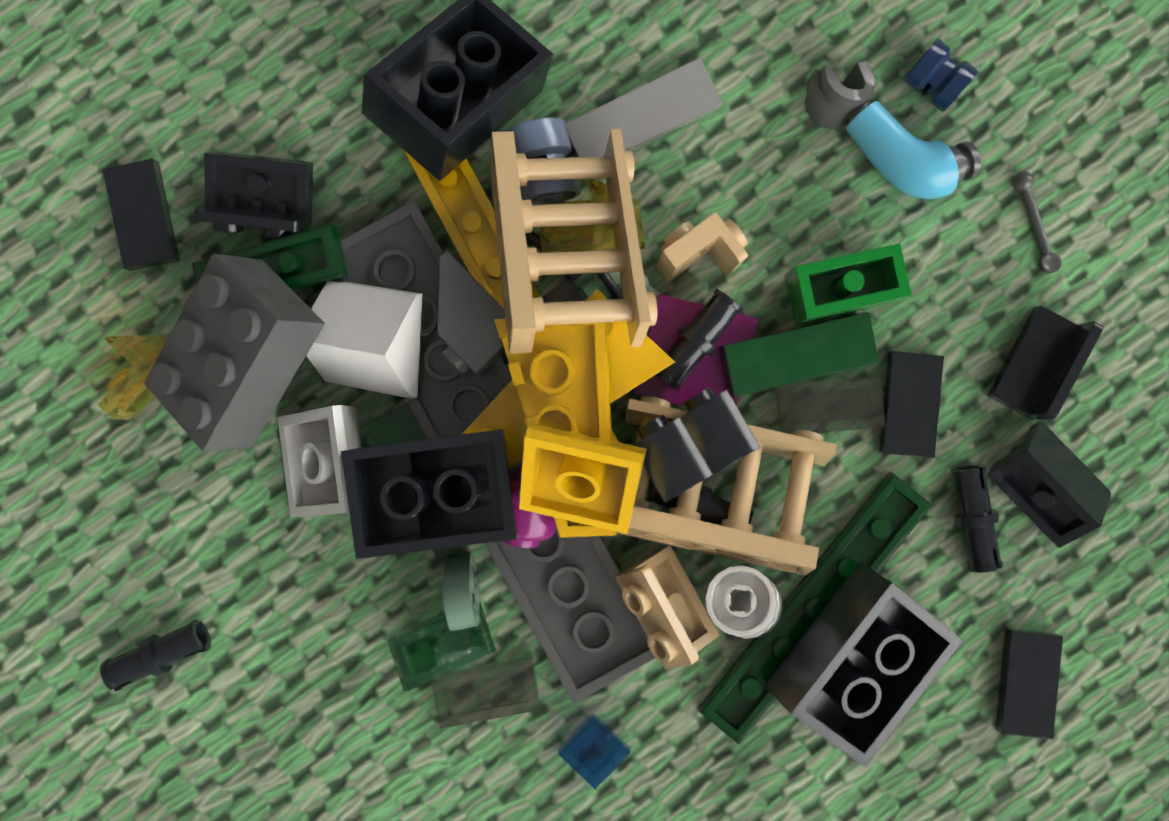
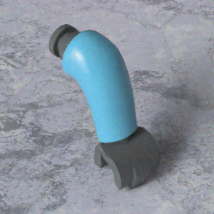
[804,60,981,200]

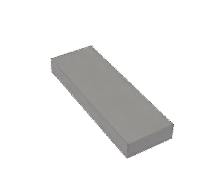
[566,58,723,157]

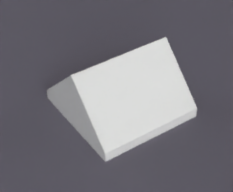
[306,280,422,399]
[277,405,362,518]

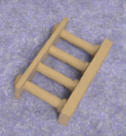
[489,129,657,354]
[617,396,837,576]

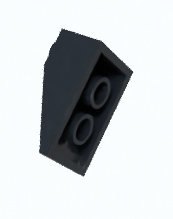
[341,429,519,559]

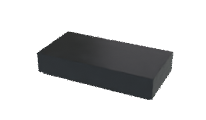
[102,158,180,271]
[879,351,944,458]
[995,628,1063,739]

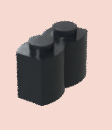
[632,387,760,502]

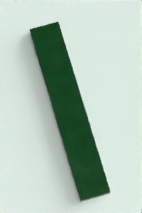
[697,472,932,744]

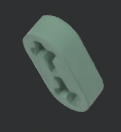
[442,552,480,631]

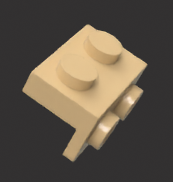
[656,212,748,282]
[615,545,720,669]

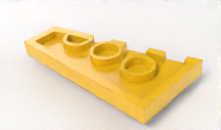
[462,289,675,468]
[494,319,617,538]

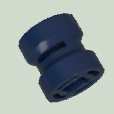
[903,38,978,112]

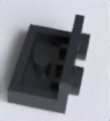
[195,151,313,238]

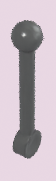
[1013,171,1062,274]

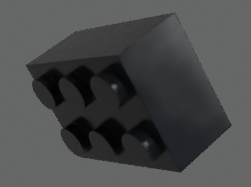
[361,0,554,181]
[765,562,963,767]

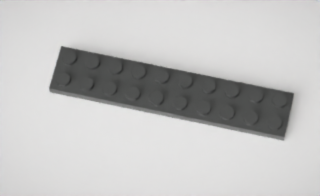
[340,200,655,704]

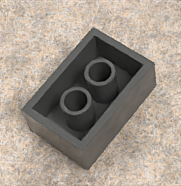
[144,253,325,451]

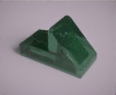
[387,602,496,691]

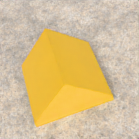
[519,424,646,534]

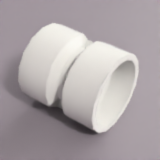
[705,566,783,639]

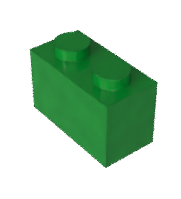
[784,243,912,325]

